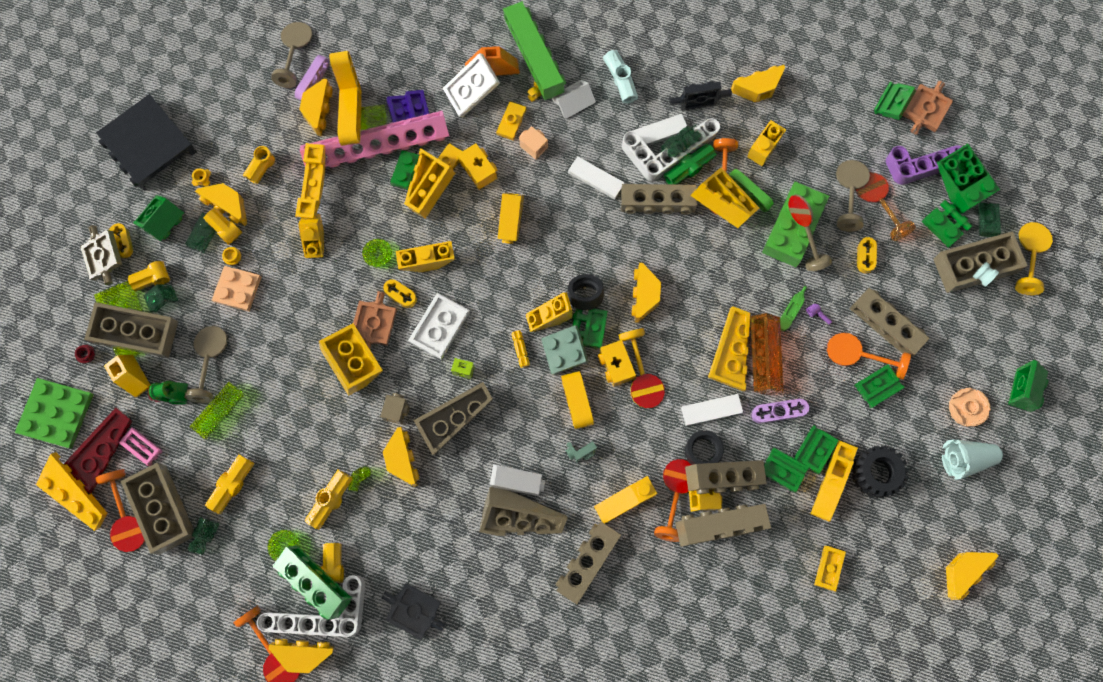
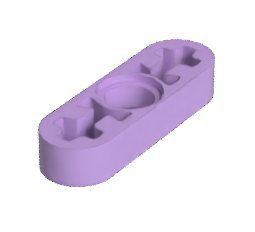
[295,55,329,101]
[751,399,809,424]

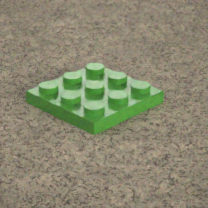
[15,378,94,449]

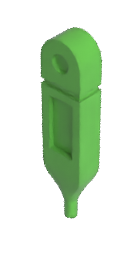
[777,286,807,331]

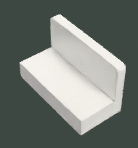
[552,80,596,118]

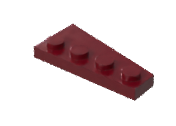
[63,408,133,493]

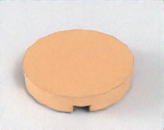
[949,388,990,427]

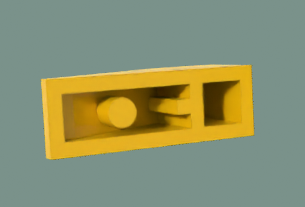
[594,476,657,524]

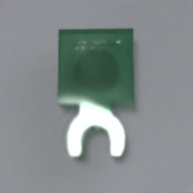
[188,517,219,555]

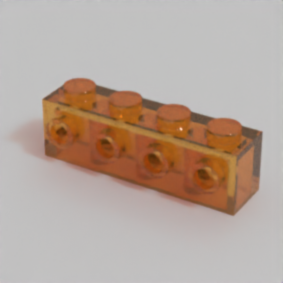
[751,313,784,395]

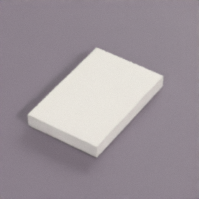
[443,53,500,117]
[408,293,470,360]

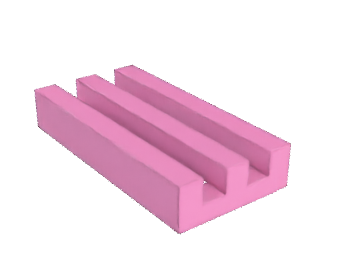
[119,427,163,466]

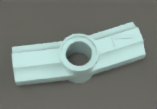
[603,50,638,104]

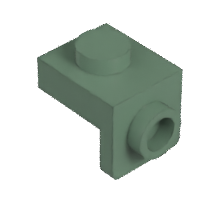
[565,441,597,462]

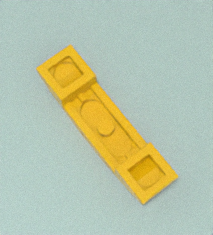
[295,143,325,219]

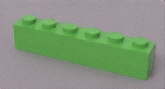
[503,1,566,100]

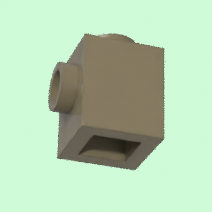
[380,393,410,425]

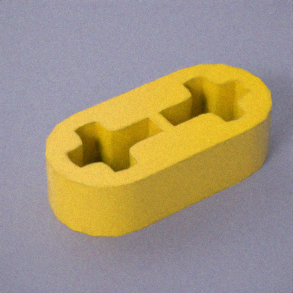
[109,223,133,259]
[857,237,877,274]
[383,279,417,308]

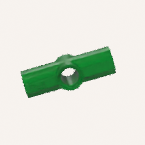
[663,143,717,185]

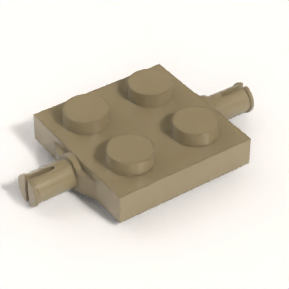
[80,225,122,285]

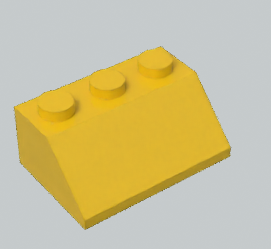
[319,323,383,396]

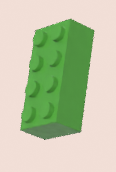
[762,181,829,268]

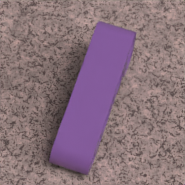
[886,145,962,185]

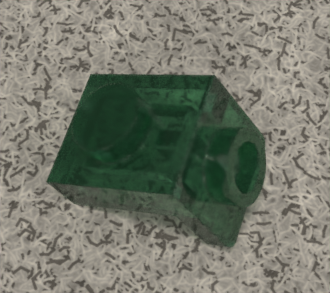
[144,284,178,312]

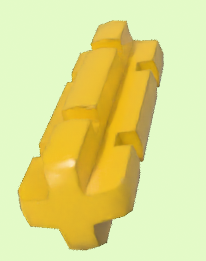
[512,330,530,368]

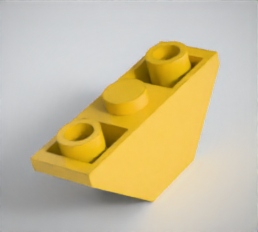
[731,65,785,103]
[299,79,333,136]
[195,183,247,226]
[396,241,455,272]
[632,263,661,323]
[526,292,572,332]
[383,427,420,487]
[946,552,999,600]
[269,639,334,673]

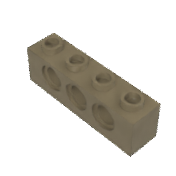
[621,184,697,215]
[849,288,930,357]
[685,460,767,494]
[556,522,621,605]

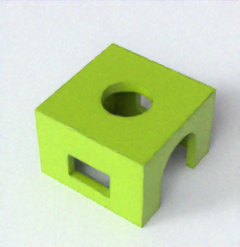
[451,358,475,379]

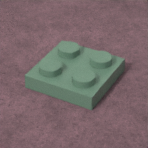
[541,325,588,375]

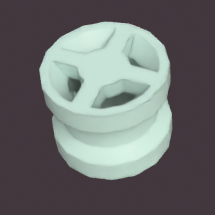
[973,262,999,287]

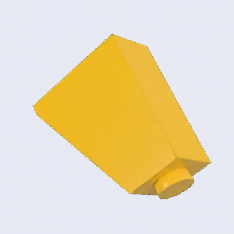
[498,193,524,244]

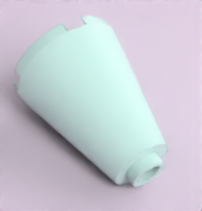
[942,439,1003,480]

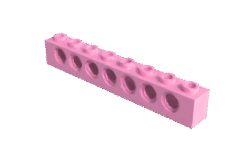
[300,111,449,168]

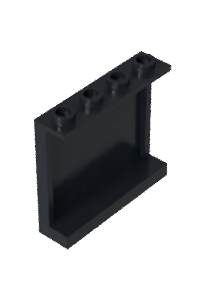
[96,94,197,191]

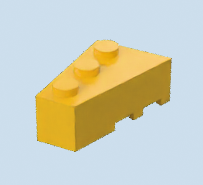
[404,148,456,219]
[690,168,759,228]

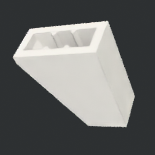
[490,464,545,496]

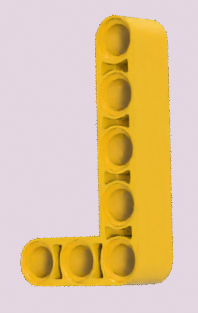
[329,51,362,146]

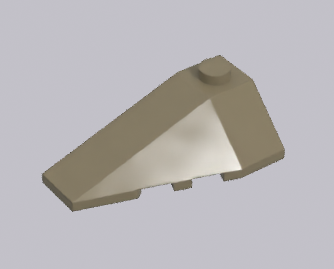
[479,487,567,536]

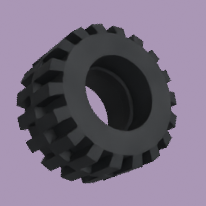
[852,445,909,498]

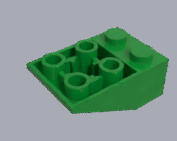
[937,144,1000,214]

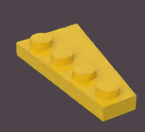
[708,306,750,391]
[36,452,107,531]

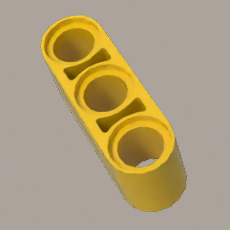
[561,371,594,429]

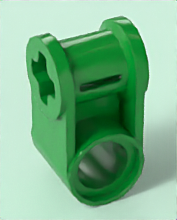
[149,381,188,405]

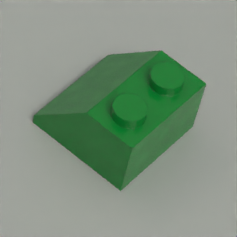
[133,195,184,242]
[1008,360,1049,412]

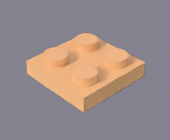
[212,266,262,312]

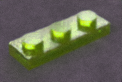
[189,382,245,439]

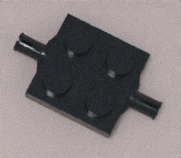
[669,81,732,111]
[381,583,446,640]

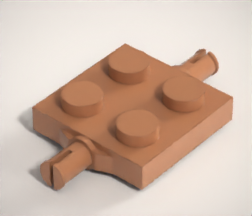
[902,81,953,134]
[353,291,397,349]

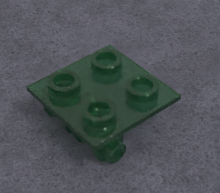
[658,124,701,158]

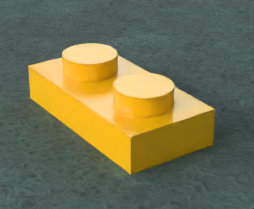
[814,546,846,592]

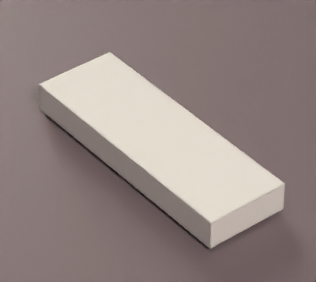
[633,114,688,146]
[568,156,625,200]
[681,394,743,426]

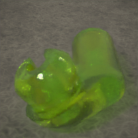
[348,466,371,492]

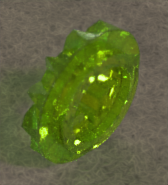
[362,239,393,268]
[267,530,300,561]

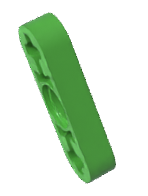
[729,169,774,212]

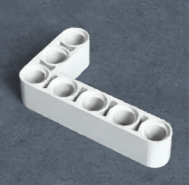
[622,118,720,181]
[257,575,365,637]

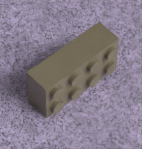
[933,231,1027,293]
[84,302,178,358]
[120,463,196,555]

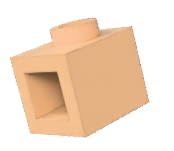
[519,126,548,160]

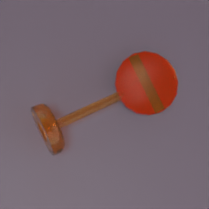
[855,172,916,241]

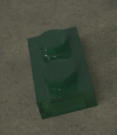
[978,203,1001,237]
[185,212,216,253]

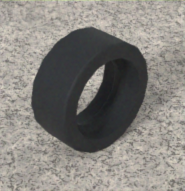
[567,274,604,311]
[685,430,724,465]

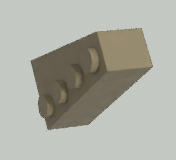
[414,382,493,456]
[675,504,771,547]

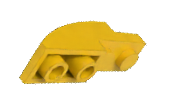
[810,440,858,522]

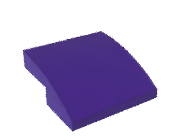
[386,90,429,123]

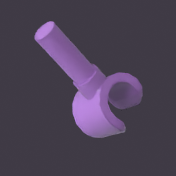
[806,304,832,324]

